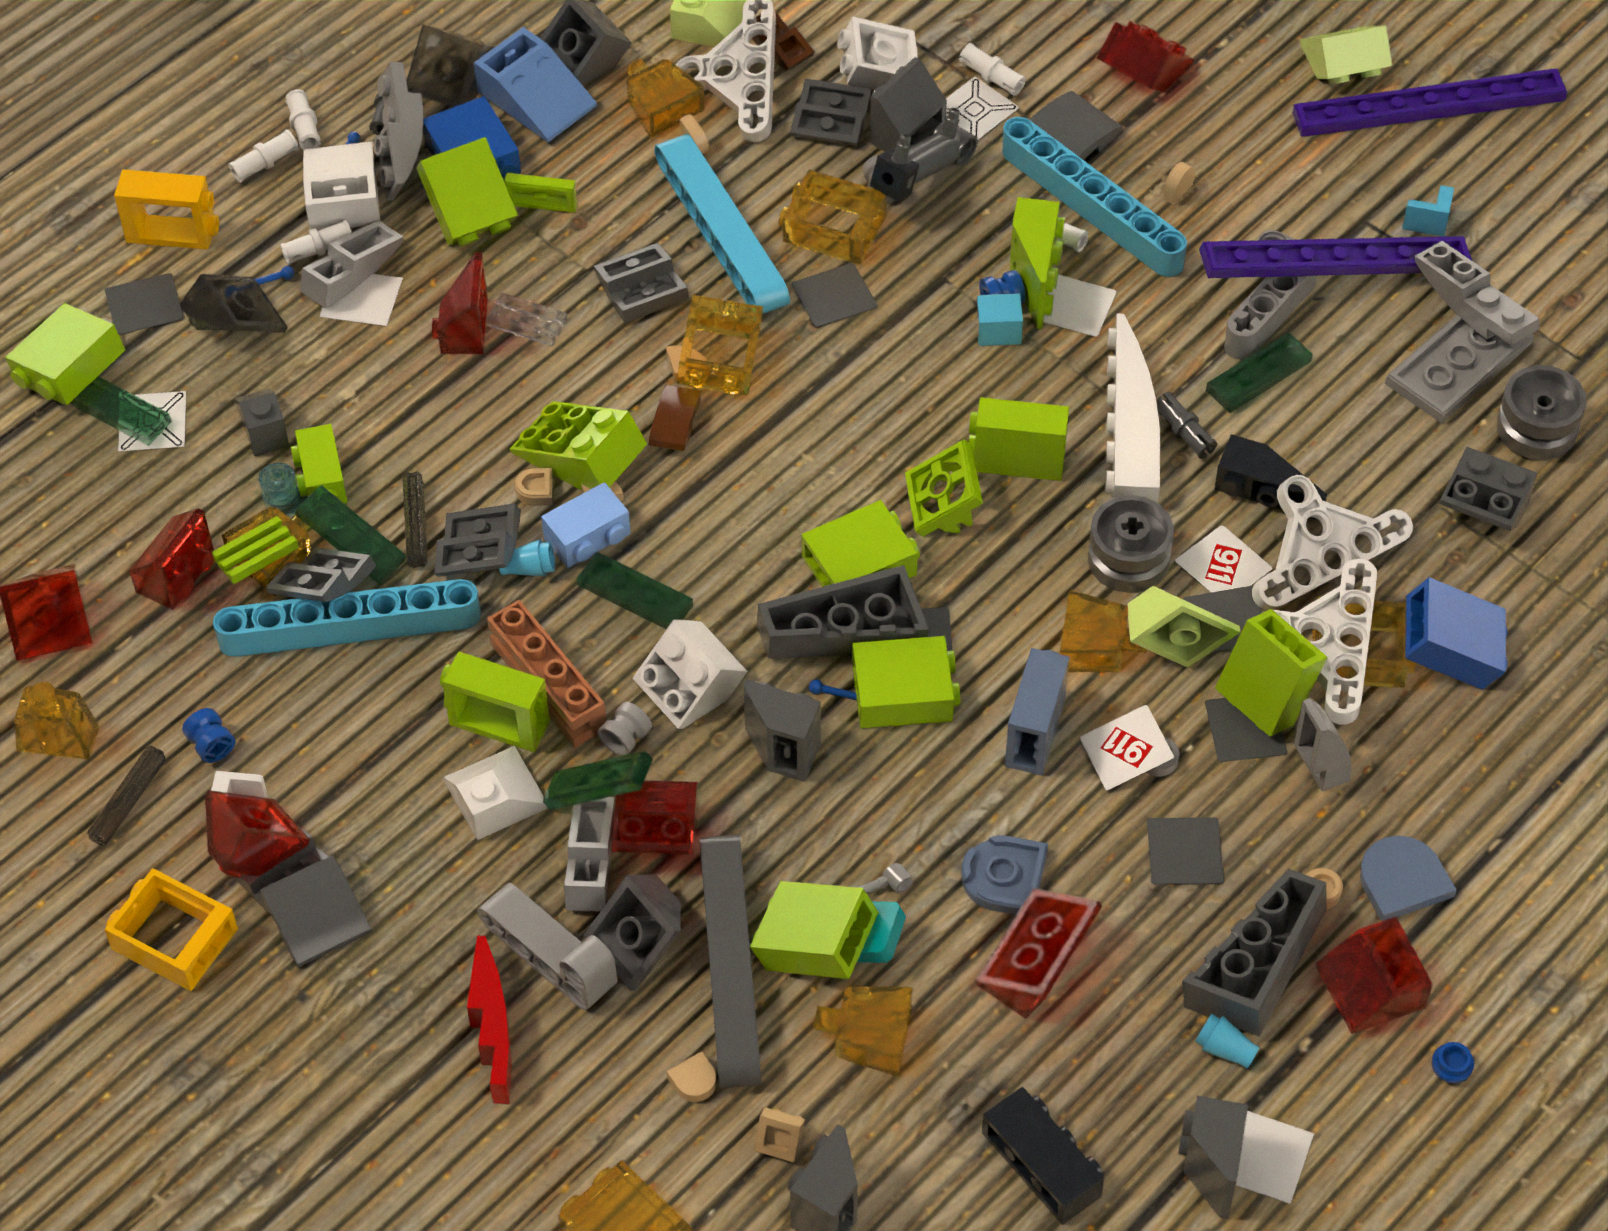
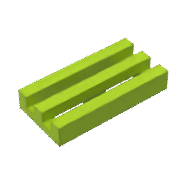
[504,173,577,213]
[212,516,299,585]

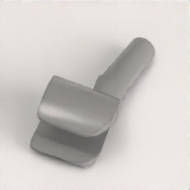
[857,863,912,894]

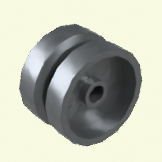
[1497,365,1586,460]
[1087,495,1174,593]

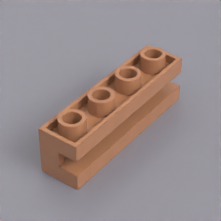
[487,600,606,748]

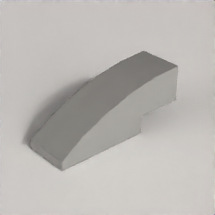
[300,220,403,308]
[1294,698,1351,791]
[564,796,615,911]

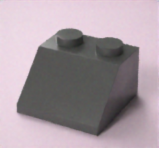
[540,0,632,86]
[1178,1095,1248,1219]

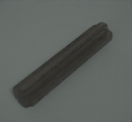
[402,471,428,568]
[87,746,166,846]

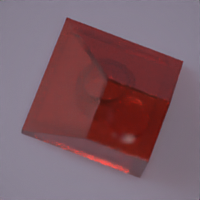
[432,252,488,354]
[0,564,93,661]
[205,790,310,877]

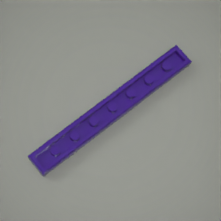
[1292,68,1567,137]
[1199,236,1472,278]

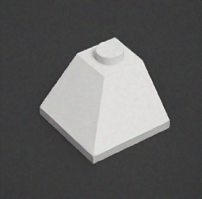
[443,746,549,840]

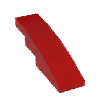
[467,935,512,1104]

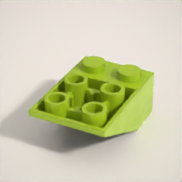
[1010,197,1065,329]
[510,401,647,490]

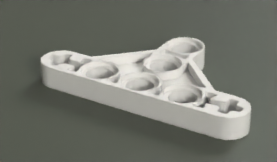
[674,0,776,143]
[1252,475,1413,610]
[1273,559,1377,724]

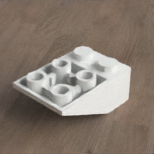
[303,142,381,231]

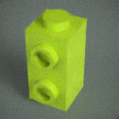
[291,424,348,510]

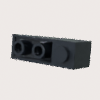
[1214,434,1327,520]

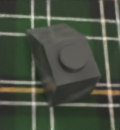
[235,388,289,456]

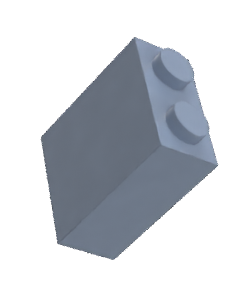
[1005,648,1069,776]

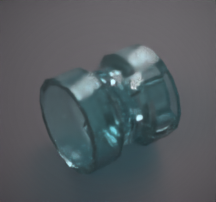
[258,462,300,514]

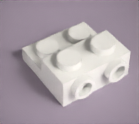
[837,17,918,90]

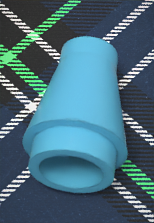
[499,539,555,577]
[1195,1013,1260,1068]

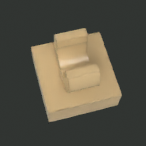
[754,1107,805,1163]

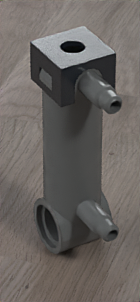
[870,108,978,202]

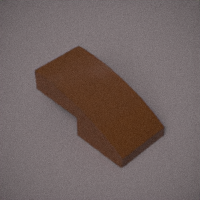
[752,11,815,71]
[648,385,701,451]

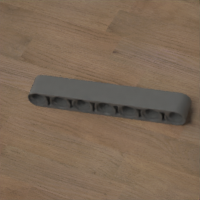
[700,834,761,1088]

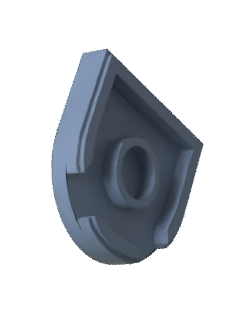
[961,835,1049,918]
[1360,836,1456,922]

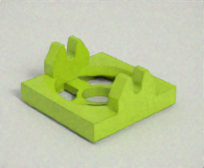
[905,439,983,537]

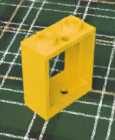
[114,169,219,250]
[104,868,238,991]

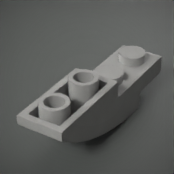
[374,62,423,201]
[1415,241,1539,346]

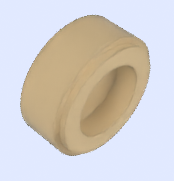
[1306,868,1343,909]

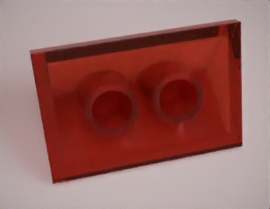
[975,888,1102,1019]

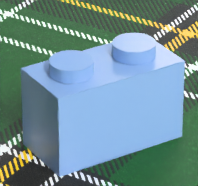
[541,482,631,568]

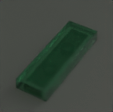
[1206,332,1313,413]
[69,376,172,446]
[295,485,407,585]
[577,552,693,630]
[543,751,653,810]

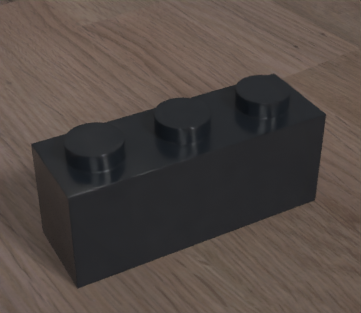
[982,1086,1104,1225]

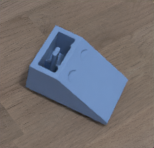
[474,27,597,142]

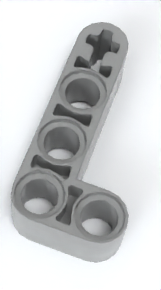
[1224,230,1317,359]
[477,883,617,1010]

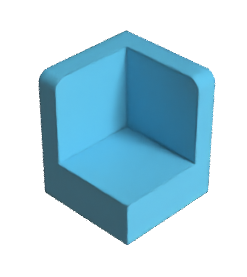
[1402,185,1454,237]
[977,294,1023,346]

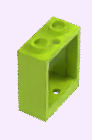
[440,651,550,753]

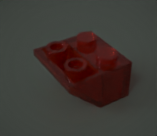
[1097,20,1195,93]
[129,508,214,610]
[612,779,699,854]
[1316,917,1433,1034]

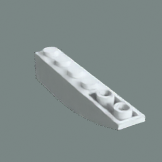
[1105,313,1160,503]

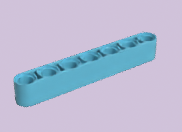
[1002,117,1187,277]
[654,134,790,317]
[213,579,481,657]

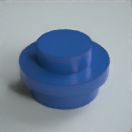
[1431,1042,1474,1083]

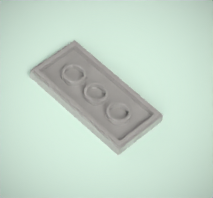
[1385,315,1534,423]

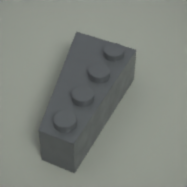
[757,565,929,659]
[1182,869,1327,1037]

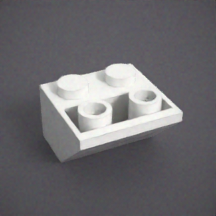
[632,619,748,729]

